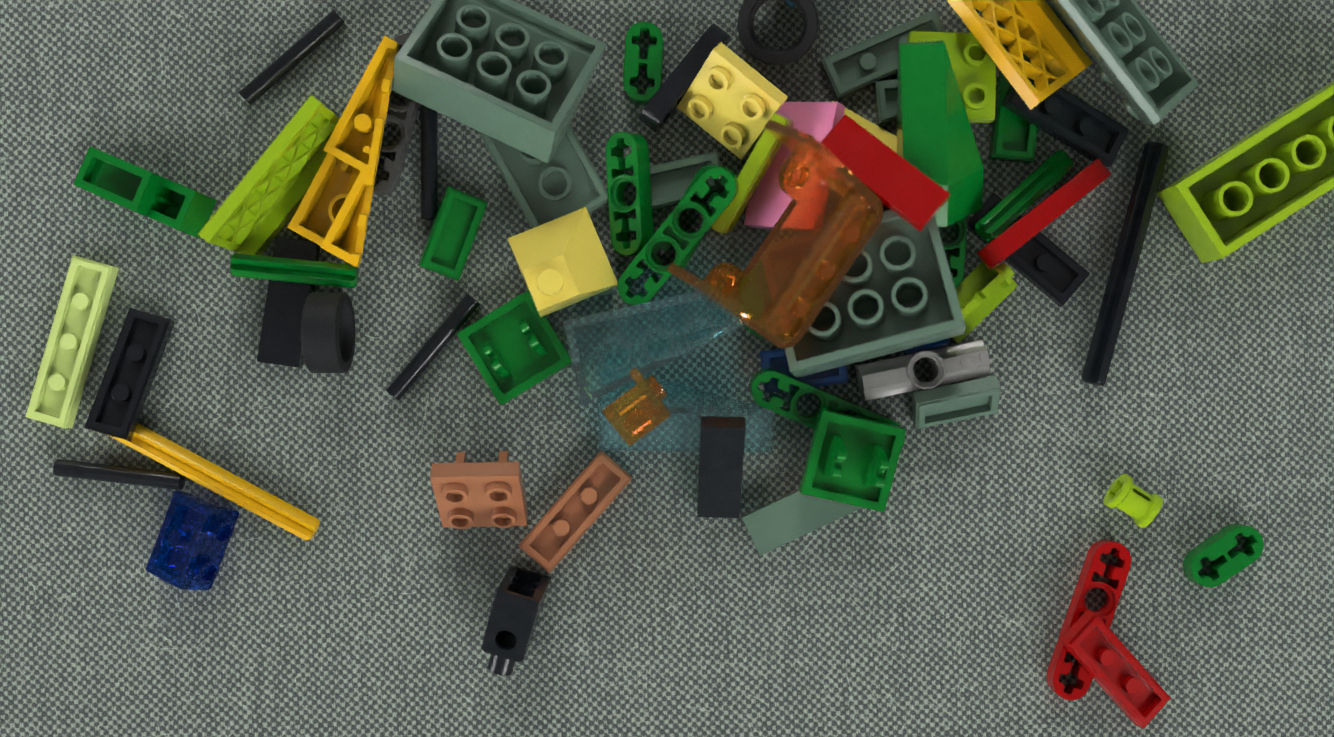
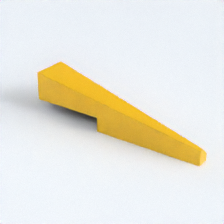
[287,35,399,267]

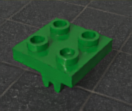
[456,290,574,406]
[799,408,906,512]

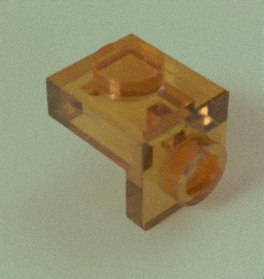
[602,367,671,447]

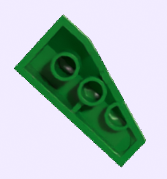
[897,40,984,227]

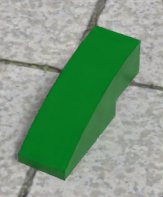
[73,146,217,238]

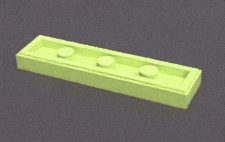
[25,255,119,429]

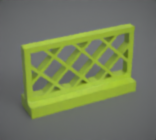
[198,95,340,255]

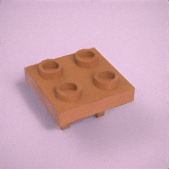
[430,451,528,529]

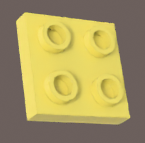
[677,42,788,160]

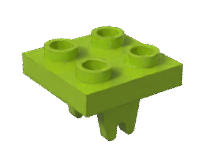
[907,31,996,123]

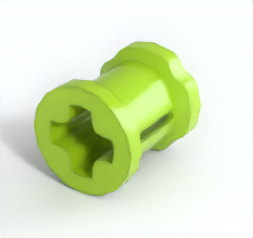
[1103,473,1163,528]

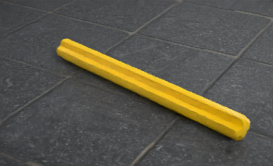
[108,423,320,540]

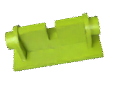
[951,261,1019,344]

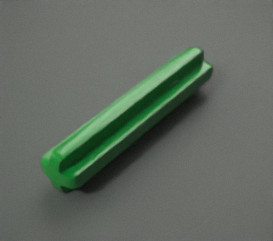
[975,150,1074,242]
[230,253,359,288]

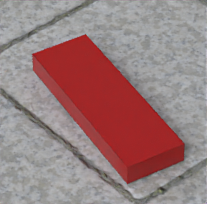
[817,114,950,232]
[1059,609,1171,729]

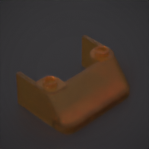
[667,120,883,348]

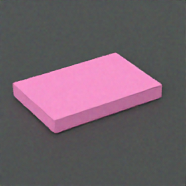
[744,102,845,232]

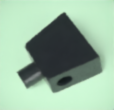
[481,565,551,676]

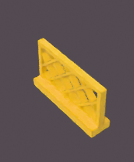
[947,0,1093,110]

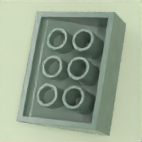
[393,0,607,163]
[1046,0,1199,125]
[759,210,965,378]

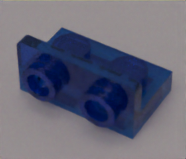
[146,491,239,590]

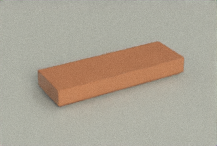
[518,450,633,574]

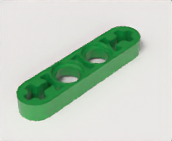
[617,166,739,306]
[749,368,905,449]

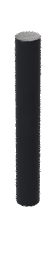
[239,10,345,105]
[421,104,438,220]
[386,293,480,400]
[53,459,185,490]

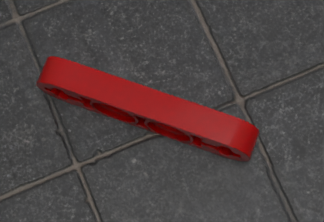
[976,158,1112,270]
[1046,539,1131,701]

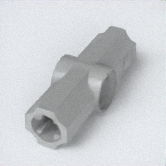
[856,339,990,401]

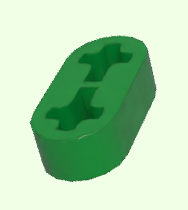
[623,21,663,106]
[1183,524,1264,587]

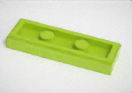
[711,112,794,234]

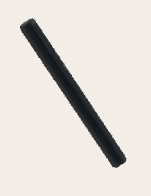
[1082,142,1169,386]

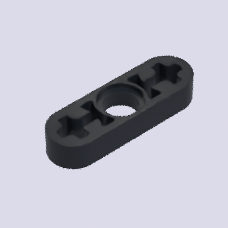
[638,23,731,132]

